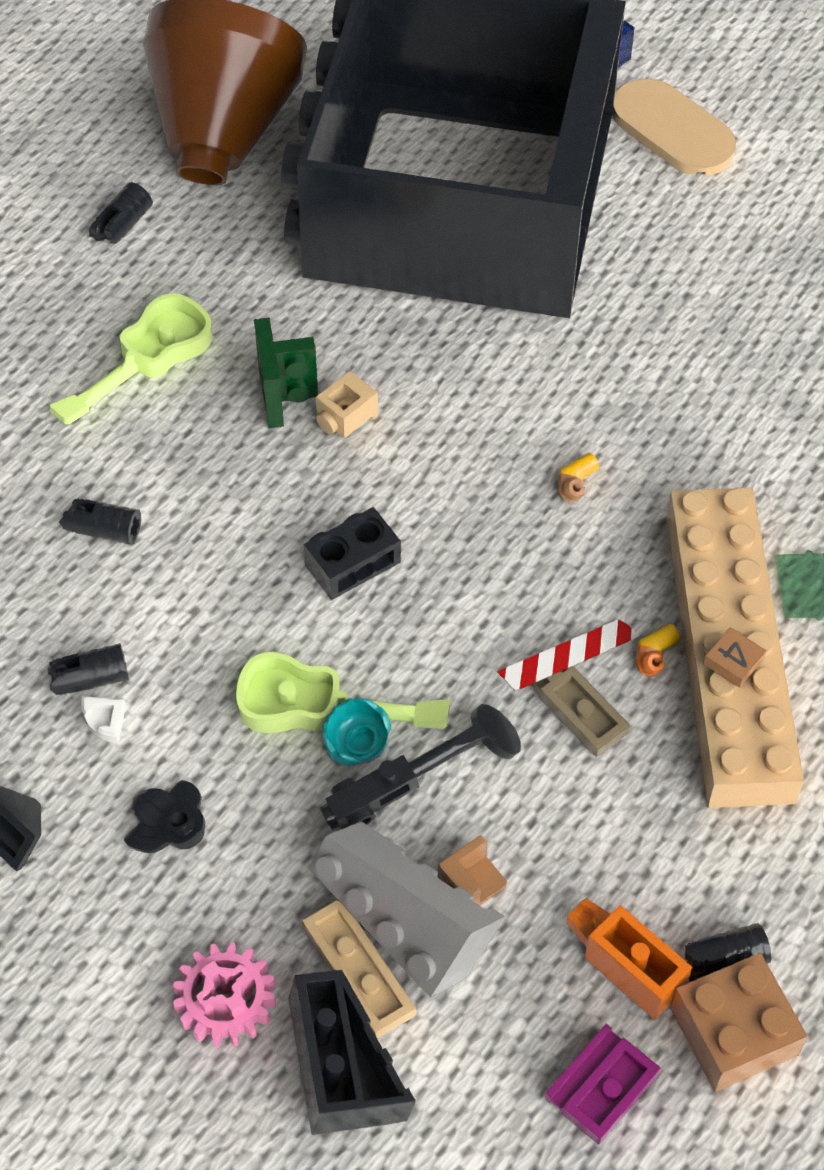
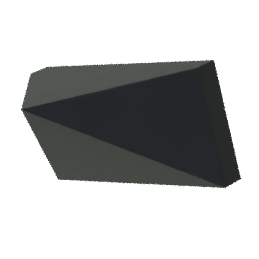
[0,786,41,871]

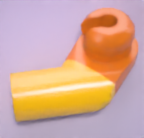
[635,623,681,677]

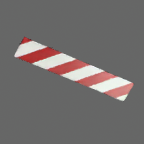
[497,619,640,691]

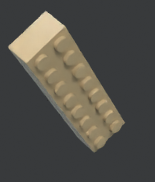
[666,487,804,808]

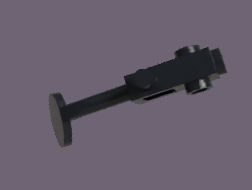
[319,704,521,831]

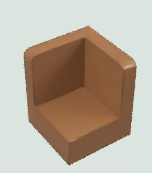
[438,835,507,906]

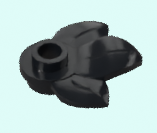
[124,780,206,853]

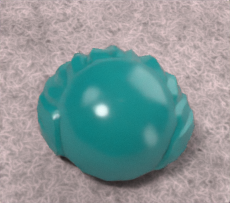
[322,697,391,766]

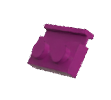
[544,1023,661,1145]

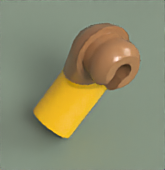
[557,453,599,503]

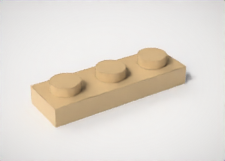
[302,900,416,1039]

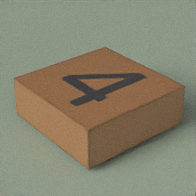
[703,627,767,688]

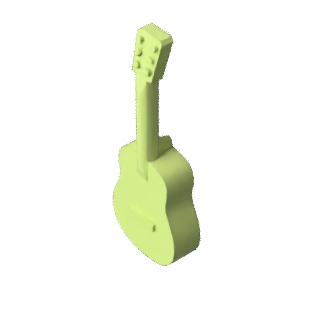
[50,293,212,424]
[236,652,450,734]

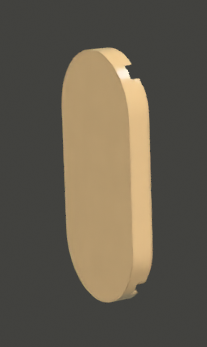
[613,79,736,175]

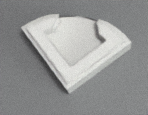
[81,696,126,743]

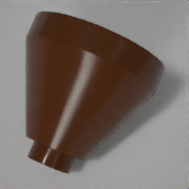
[143,0,307,186]

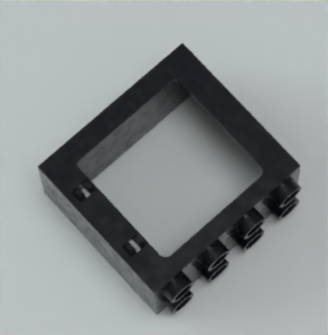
[281,0,626,319]

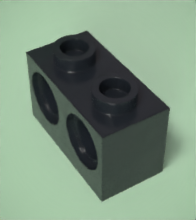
[303,506,401,600]

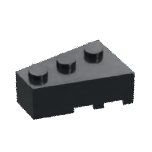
[288,970,416,1135]

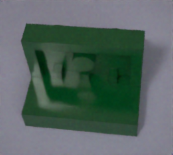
[254,317,318,429]

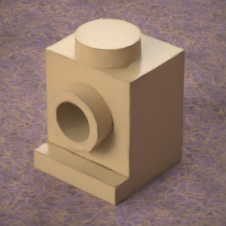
[316,371,378,439]

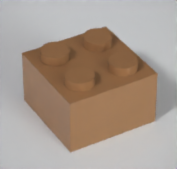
[670,953,808,1092]

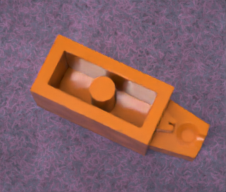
[566,898,692,1020]

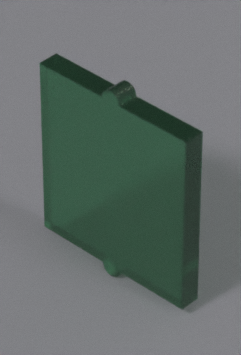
[775,550,824,621]

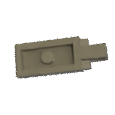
[534,650,630,757]

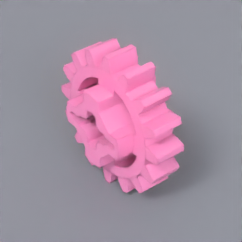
[173,942,276,1048]

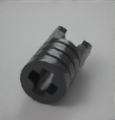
[89,182,153,244]
[59,498,141,545]
[47,643,129,695]
[685,923,772,982]

